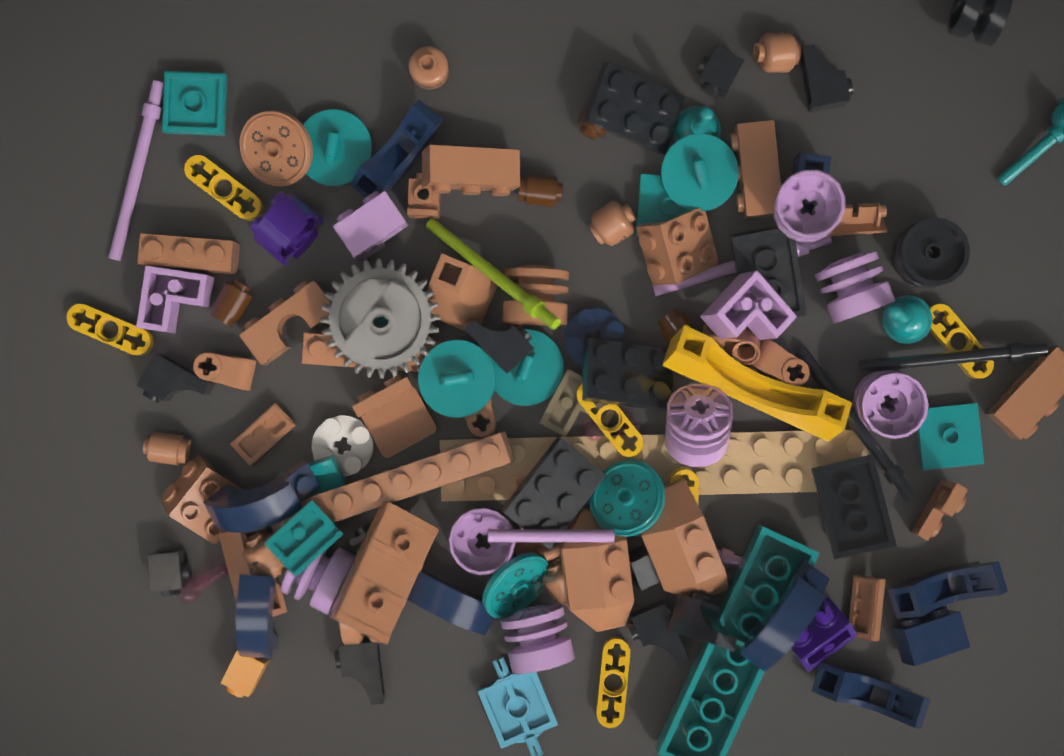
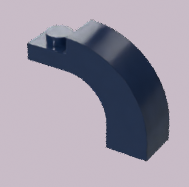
[350,99,443,198]
[203,460,320,533]
[740,560,830,672]
[888,561,1008,619]
[407,568,494,635]
[236,574,279,659]
[811,662,931,729]

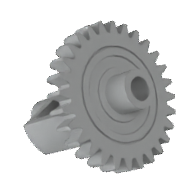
[320,259,440,378]

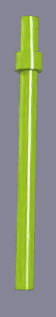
[426,218,561,329]

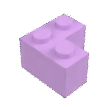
[333,191,409,263]
[136,266,215,333]
[700,271,797,340]

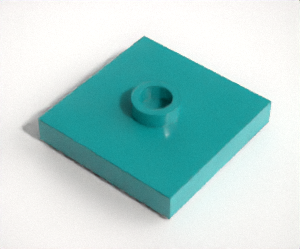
[162,71,228,136]
[635,174,690,236]
[916,403,984,470]

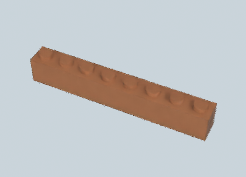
[271,431,515,533]

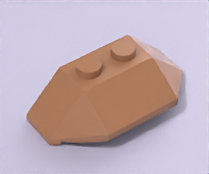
[641,479,729,597]
[560,509,634,632]

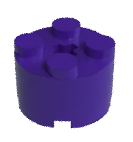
[250,192,324,265]

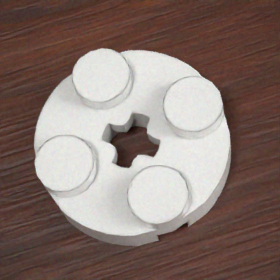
[312,415,374,477]

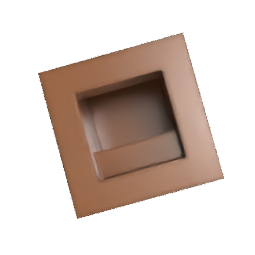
[407,173,441,219]

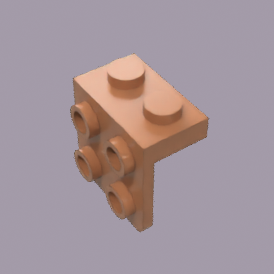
[636,208,718,285]
[352,374,437,458]
[160,454,243,544]

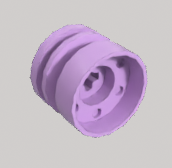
[774,171,845,242]
[815,251,895,324]
[852,370,929,439]
[665,384,733,467]
[449,508,516,575]
[280,547,356,615]
[500,605,575,674]

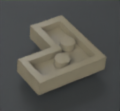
[539,369,618,437]

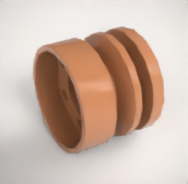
[502,265,569,326]

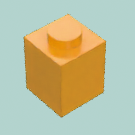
[221,650,270,698]

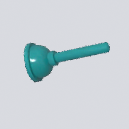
[998,97,1064,186]
[673,106,721,142]
[882,295,933,344]

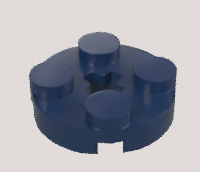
[564,308,625,367]

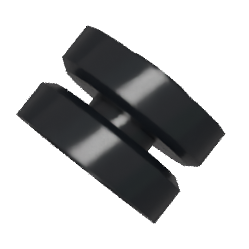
[948,0,1013,46]
[892,217,970,289]

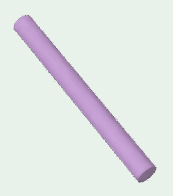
[487,529,614,542]

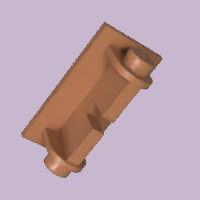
[827,202,887,236]

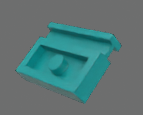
[264,501,343,578]

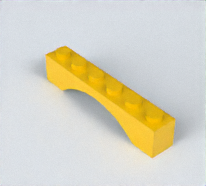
[662,325,852,441]

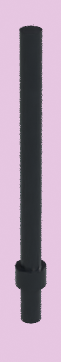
[859,343,1048,373]
[796,346,918,503]

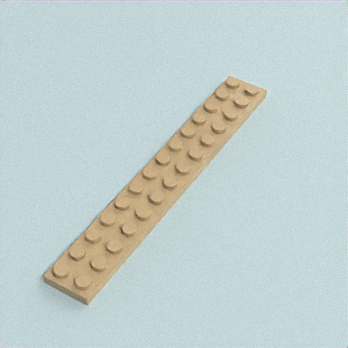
[440,429,870,501]

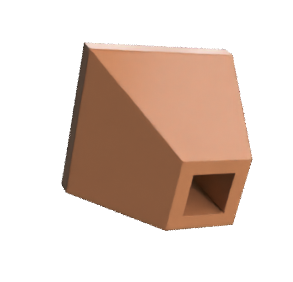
[427,254,498,332]

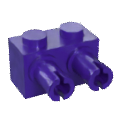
[790,597,857,672]

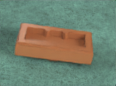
[230,402,297,467]
[849,575,886,641]

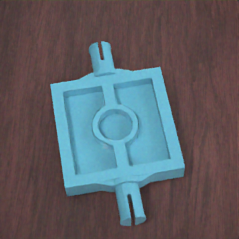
[478,656,558,756]

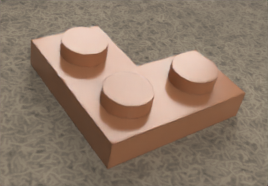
[910,480,968,541]

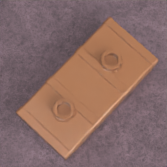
[330,502,439,645]

